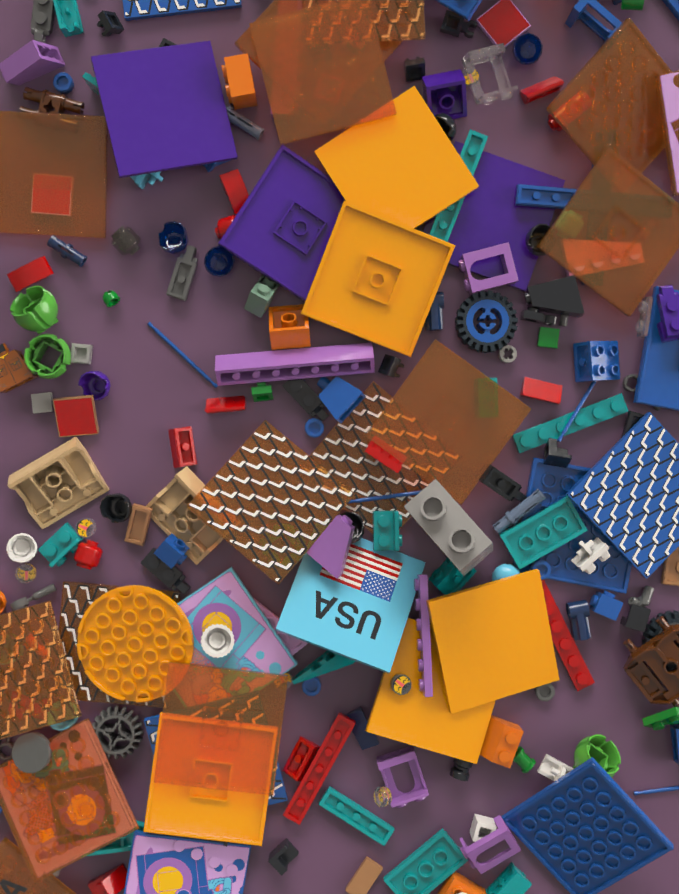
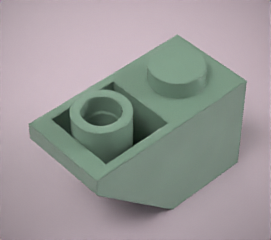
[244,275,280,318]

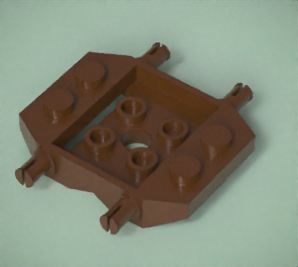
[623,616,679,707]

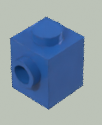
[153,533,189,569]
[589,590,623,621]

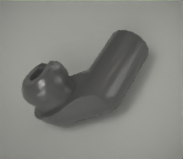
[628,586,654,607]

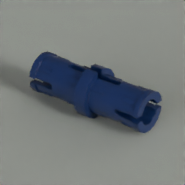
[47,235,87,267]

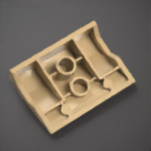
[8,437,109,529]
[146,466,241,565]

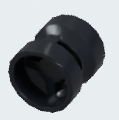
[449,758,473,781]

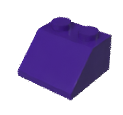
[422,69,467,119]

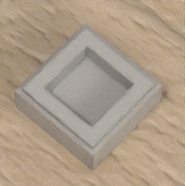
[71,343,93,365]
[31,392,54,414]

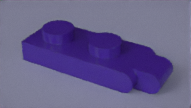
[656,285,679,339]

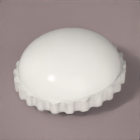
[200,624,235,658]

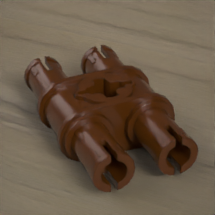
[18,87,85,134]

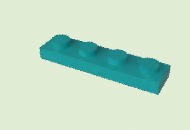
[319,786,395,846]

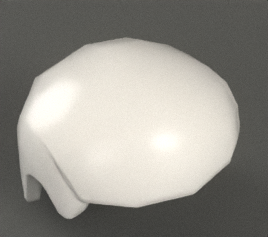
[6,533,37,563]

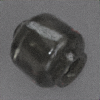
[111,226,141,256]

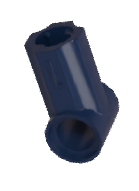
[425,292,444,331]
[566,600,591,641]

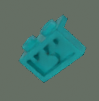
[372,510,403,551]
[38,522,84,568]
[429,558,477,595]

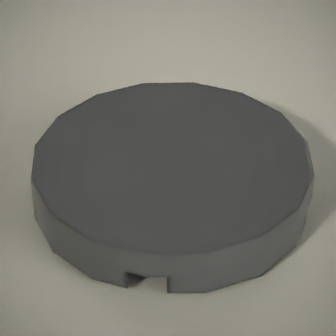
[12,732,52,773]

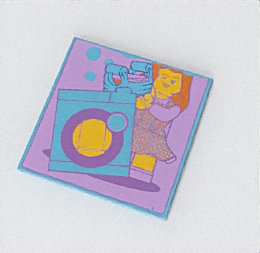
[173,567,298,708]

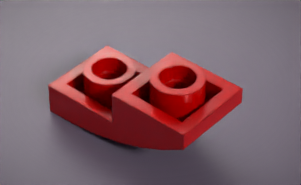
[219,169,249,214]
[7,256,54,292]

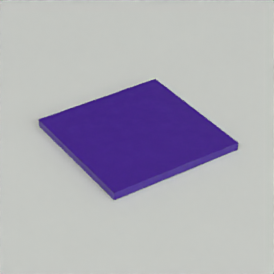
[91,41,238,178]
[423,141,565,292]
[218,144,345,302]

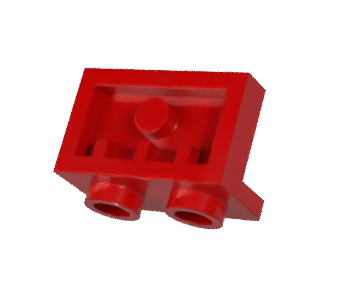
[364,436,407,473]

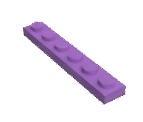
[414,574,433,697]

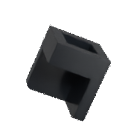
[544,438,572,468]
[620,604,651,632]
[268,838,299,876]

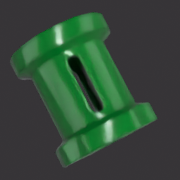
[513,747,536,773]

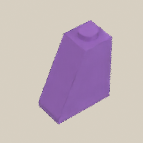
[0,40,65,85]
[306,515,355,579]

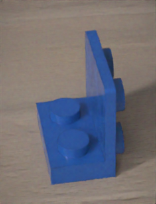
[573,341,620,382]

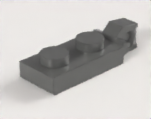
[31,0,55,43]
[166,245,198,301]

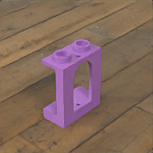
[458,242,519,295]
[376,745,429,808]
[460,815,521,874]

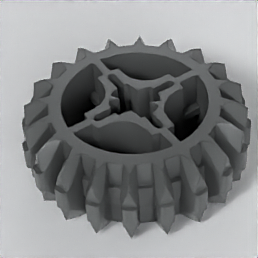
[91,705,144,760]

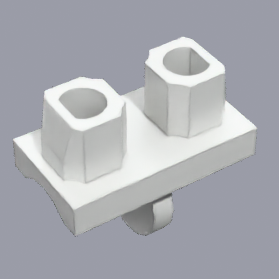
[571,537,610,574]
[537,754,574,781]

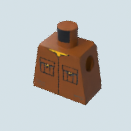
[0,343,39,393]

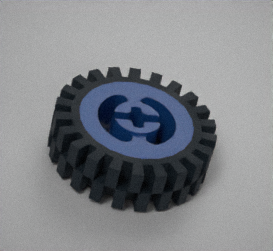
[455,290,518,353]

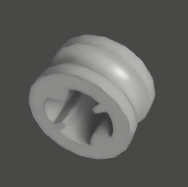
[498,345,517,363]

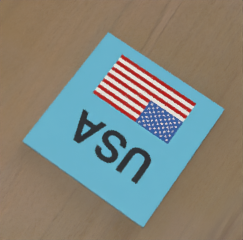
[275,522,426,674]

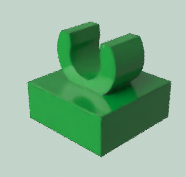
[251,382,273,402]

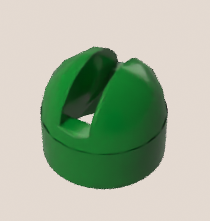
[103,290,120,307]

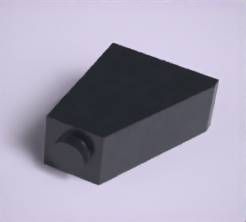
[524,275,584,318]

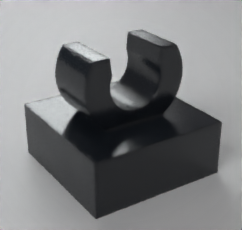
[97,10,124,37]
[404,56,425,82]
[378,354,404,378]

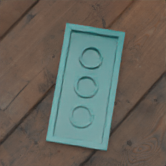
[499,496,588,570]
[383,828,468,894]

